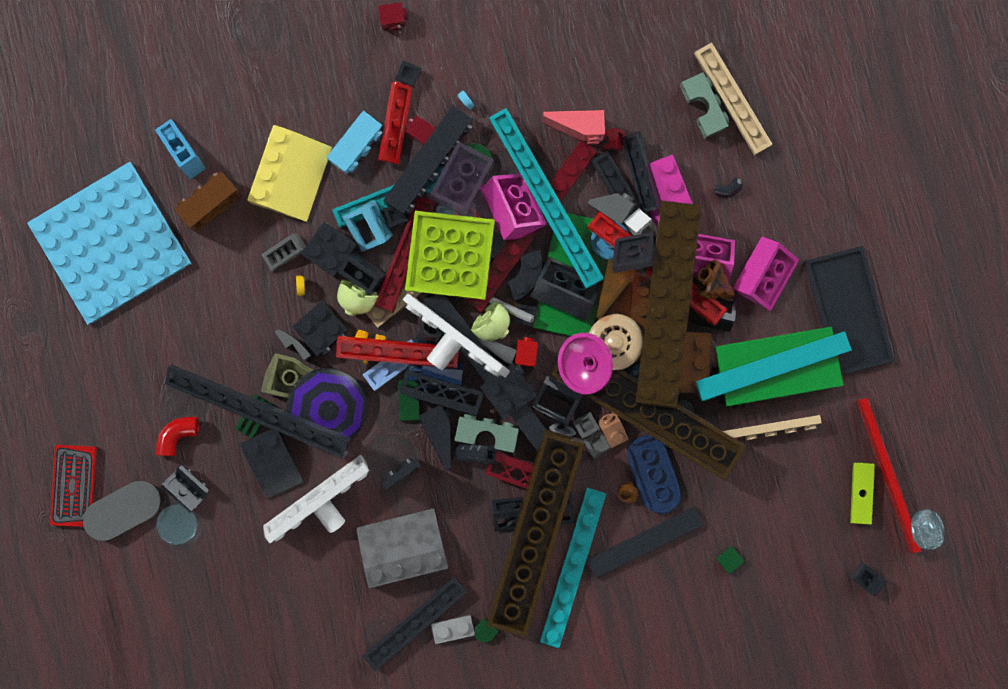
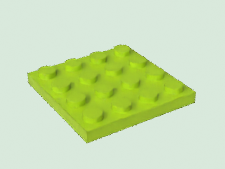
[405,211,495,300]

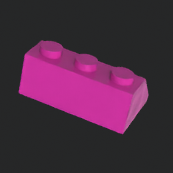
[650,154,692,227]
[481,174,547,240]
[693,234,735,283]
[733,237,799,311]

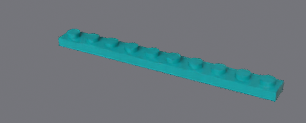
[489,108,604,289]

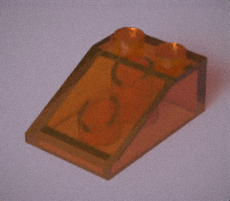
[595,258,635,321]

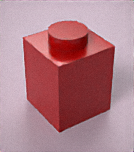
[515,337,538,367]

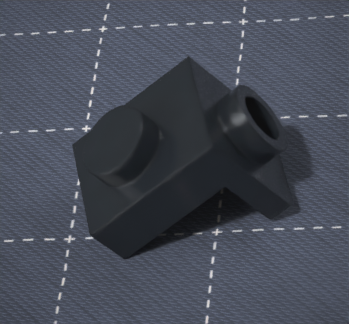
[849,561,887,596]

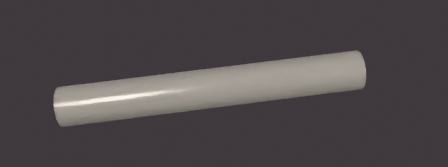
[489,297,534,323]

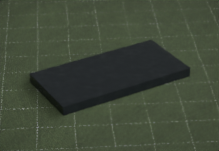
[804,246,895,375]

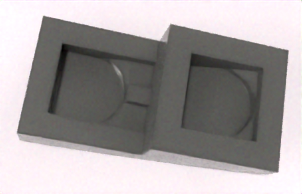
[275,330,312,361]
[573,412,611,459]

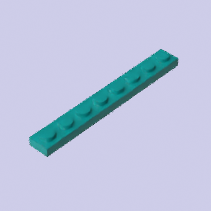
[540,488,606,648]

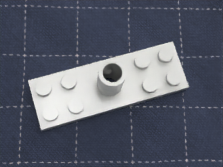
[403,294,510,378]
[263,455,369,543]

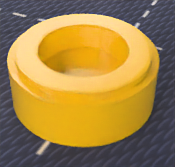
[296,276,305,296]

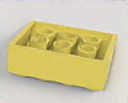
[247,125,332,222]

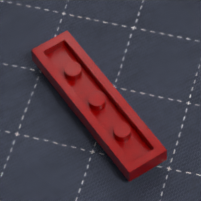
[378,82,412,164]

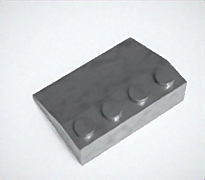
[356,508,448,588]

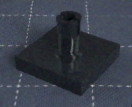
[612,232,656,274]

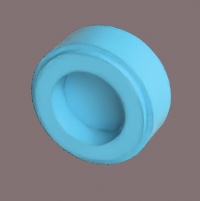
[458,90,475,110]

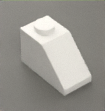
[624,209,658,246]

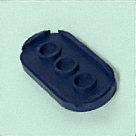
[627,436,681,514]

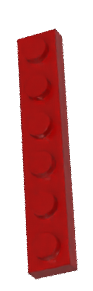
[336,336,459,368]

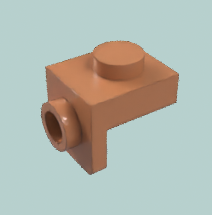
[597,413,629,448]

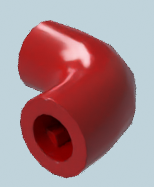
[155,416,199,456]

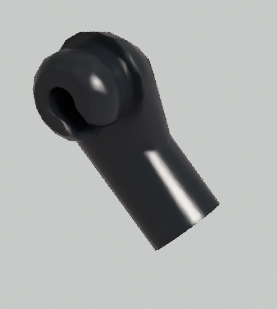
[714,178,743,197]

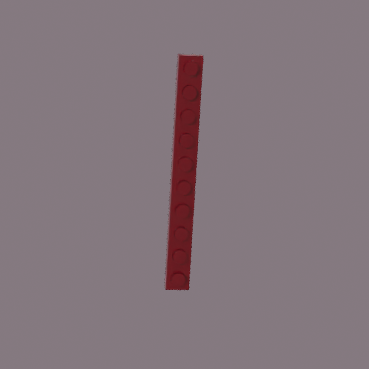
[465,140,597,313]

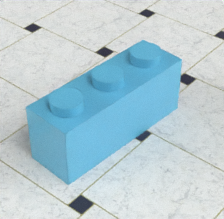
[326,111,384,175]

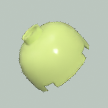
[337,279,378,316]
[471,302,510,342]

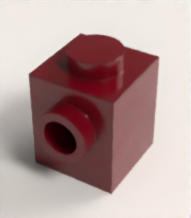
[378,2,408,31]

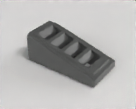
[261,233,306,272]
[478,338,516,365]

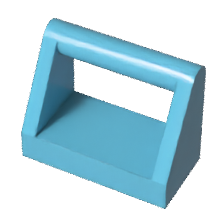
[343,200,393,252]

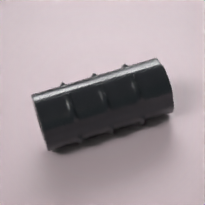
[454,444,496,464]

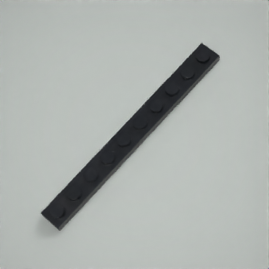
[165,364,350,458]

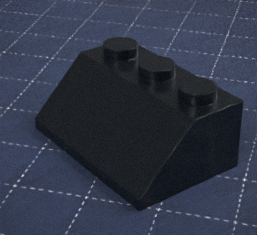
[531,257,603,321]

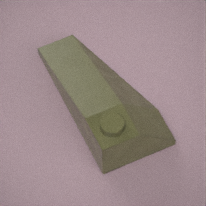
[261,353,313,398]

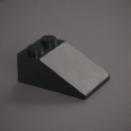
[240,429,304,499]

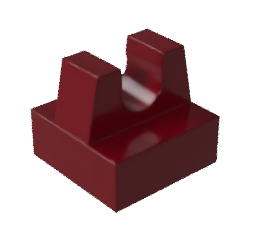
[603,128,625,151]

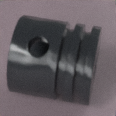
[414,321,443,345]

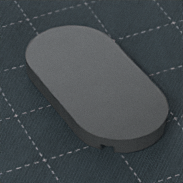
[83,481,161,541]

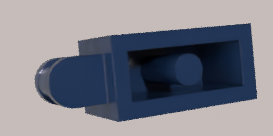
[408,362,464,393]

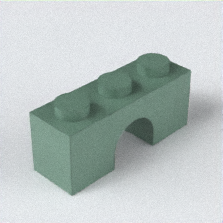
[680,73,729,139]
[455,414,519,453]

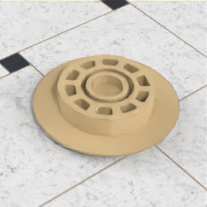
[589,314,644,370]

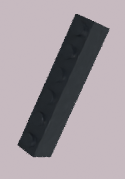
[384,105,473,218]

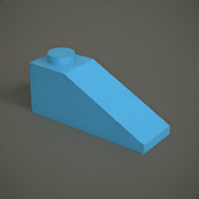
[155,119,206,180]

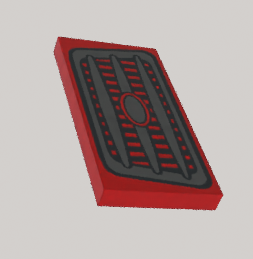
[50,445,97,527]

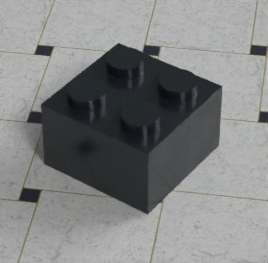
[301,221,358,279]

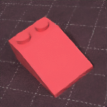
[543,110,605,145]

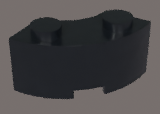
[508,250,542,302]

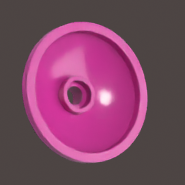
[558,333,613,394]

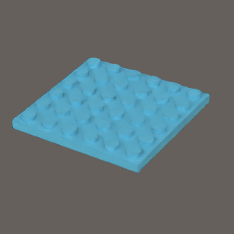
[27,162,192,325]

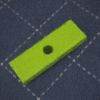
[850,463,875,524]

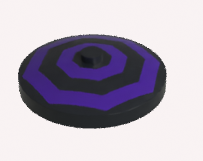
[286,368,367,448]

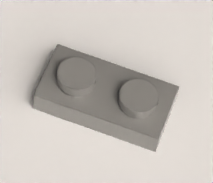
[431,615,475,644]

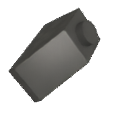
[588,193,636,225]

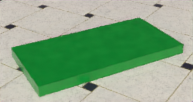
[533,213,608,336]
[714,327,843,407]

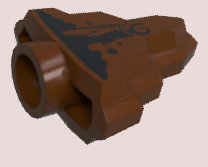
[697,259,735,300]

